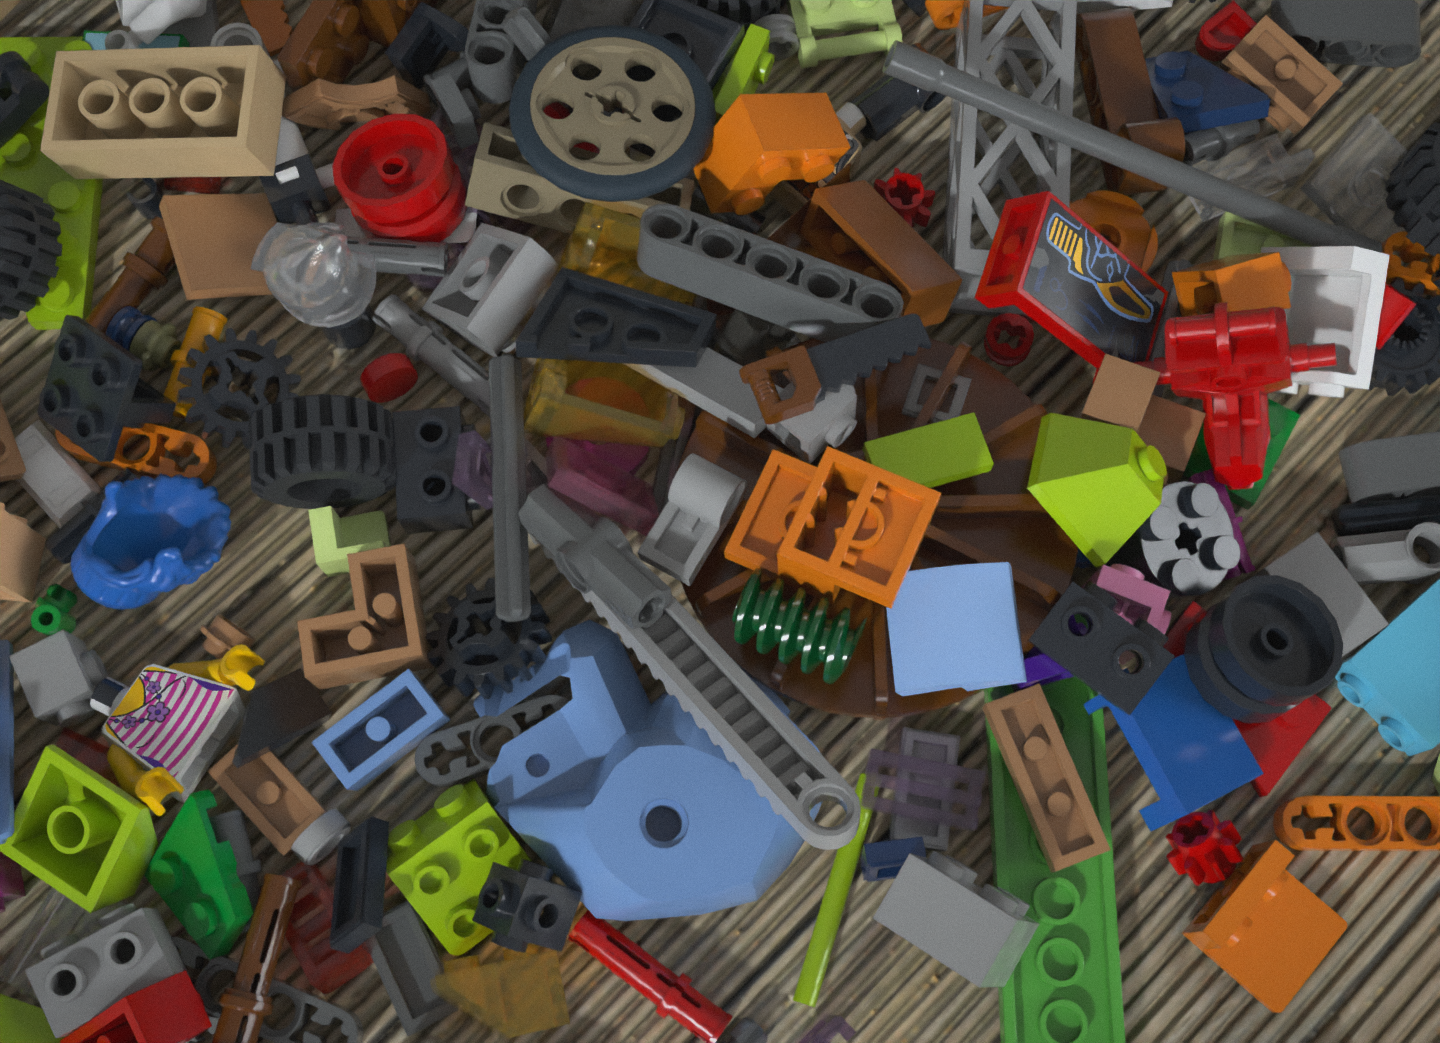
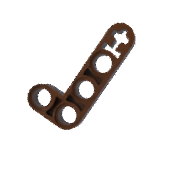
[1075,7,1185,195]

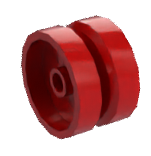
[332,113,468,242]

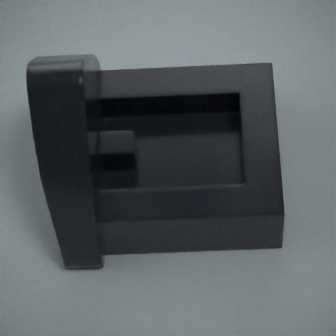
[385,1,469,89]

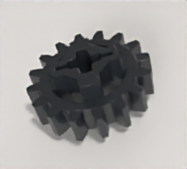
[177,328,301,449]
[426,578,552,699]

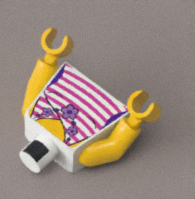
[90,644,265,816]

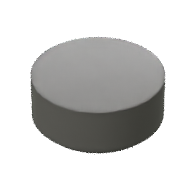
[291,808,351,866]

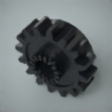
[1369,277,1440,396]

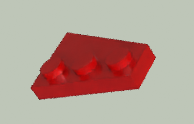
[1163,601,1332,798]

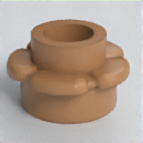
[200,614,256,659]

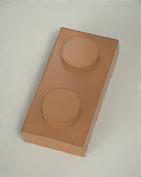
[207,744,328,858]

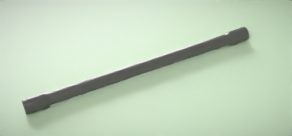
[882,40,1382,253]

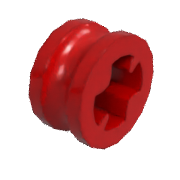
[984,313,1034,367]

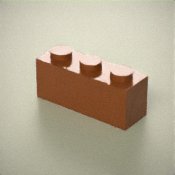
[800,180,963,327]

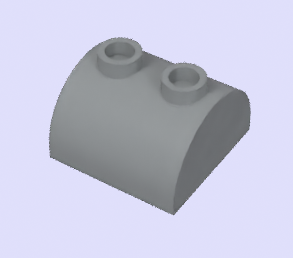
[422,223,558,357]

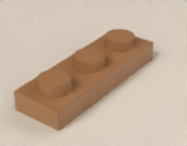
[982,683,1111,873]

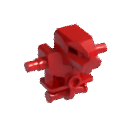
[1132,301,1337,490]

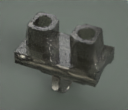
[712,309,801,366]

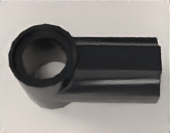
[851,43,946,142]

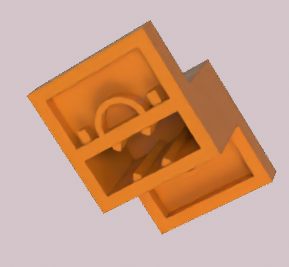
[724,446,941,609]

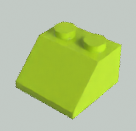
[0,744,158,913]

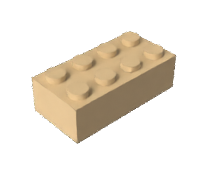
[40,45,286,179]

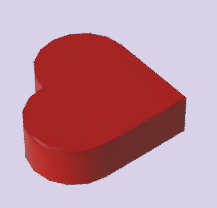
[1195,0,1257,62]

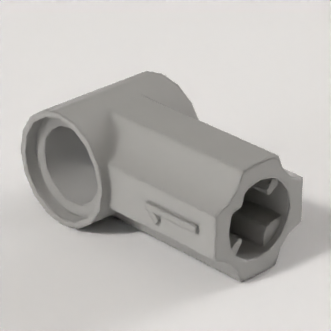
[1330,522,1440,585]

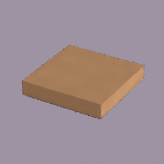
[159,193,296,300]

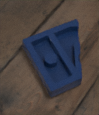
[1145,50,1270,133]

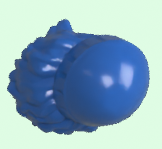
[71,473,231,610]

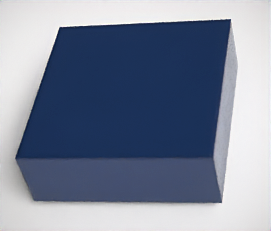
[860,836,926,882]

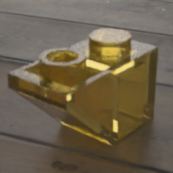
[430,943,570,1039]

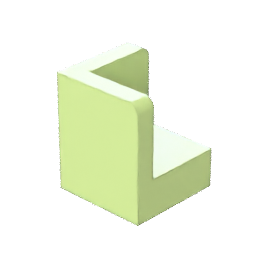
[308,506,391,577]

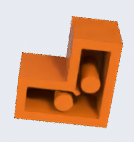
[693,93,851,215]
[1172,252,1292,317]

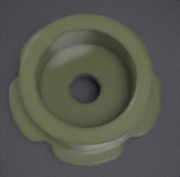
[130,320,181,371]

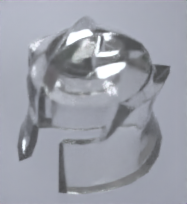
[251,222,376,327]

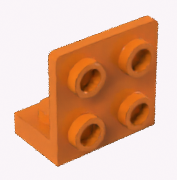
[1182,840,1348,1013]

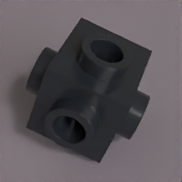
[472,858,582,953]

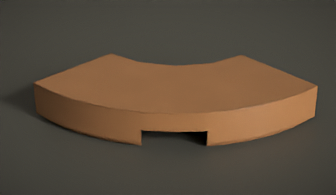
[282,75,431,130]

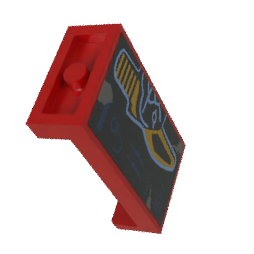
[974,191,1168,384]

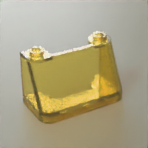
[523,201,696,448]

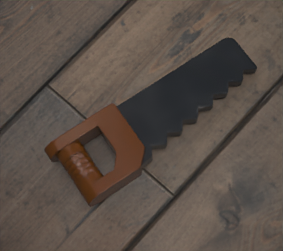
[739,314,932,425]

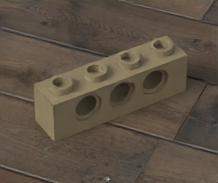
[465,122,694,252]

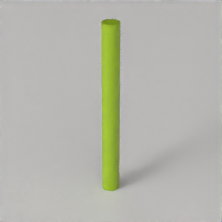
[793,773,882,1008]

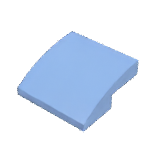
[886,562,1027,696]

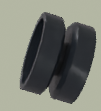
[1184,575,1343,723]

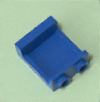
[1083,654,1264,832]

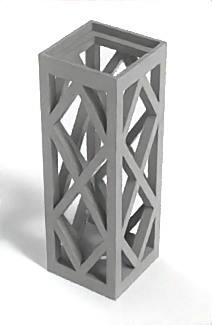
[942,0,1077,320]

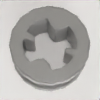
[753,14,799,61]

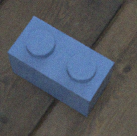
[312,669,451,791]

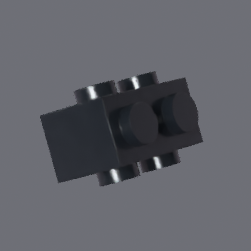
[392,406,481,534]
[1027,581,1175,715]

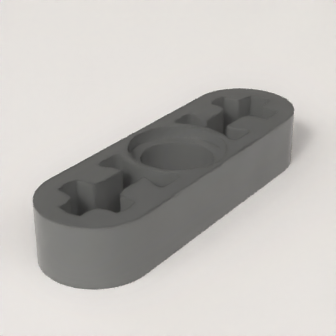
[415,695,569,788]

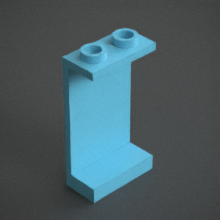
[1335,577,1440,756]

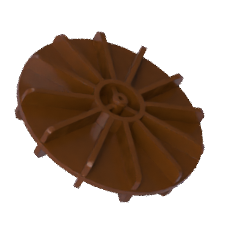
[677,338,1078,720]

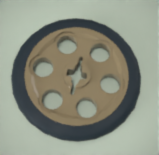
[509,25,716,202]

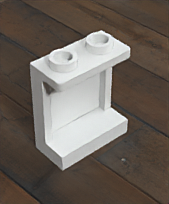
[1261,246,1390,398]

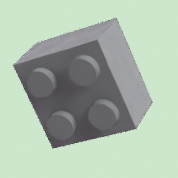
[873,851,1039,988]

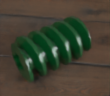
[732,568,867,684]

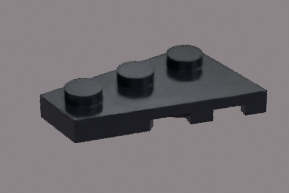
[516,267,717,368]

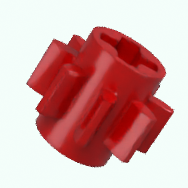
[873,168,935,227]
[1166,810,1244,886]

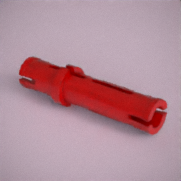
[568,910,733,1043]

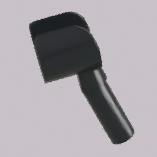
[127,178,165,219]

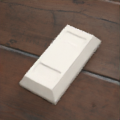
[15,419,102,528]

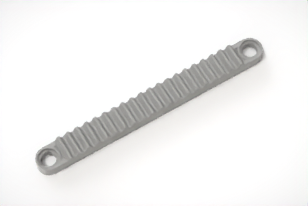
[478,437,861,850]

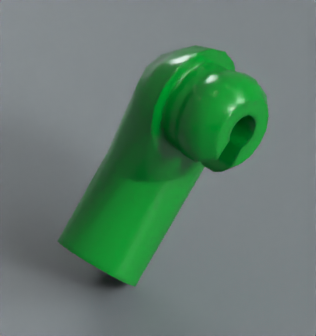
[31,583,78,636]

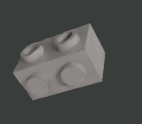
[25,903,188,1038]

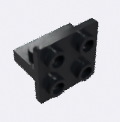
[37,315,176,462]

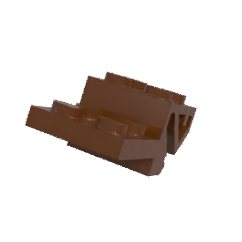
[277,0,438,92]

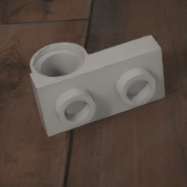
[637,453,748,586]

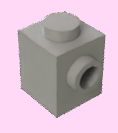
[767,381,857,464]
[9,630,108,727]

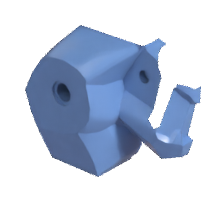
[473,620,823,921]

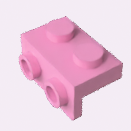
[1081,564,1171,665]

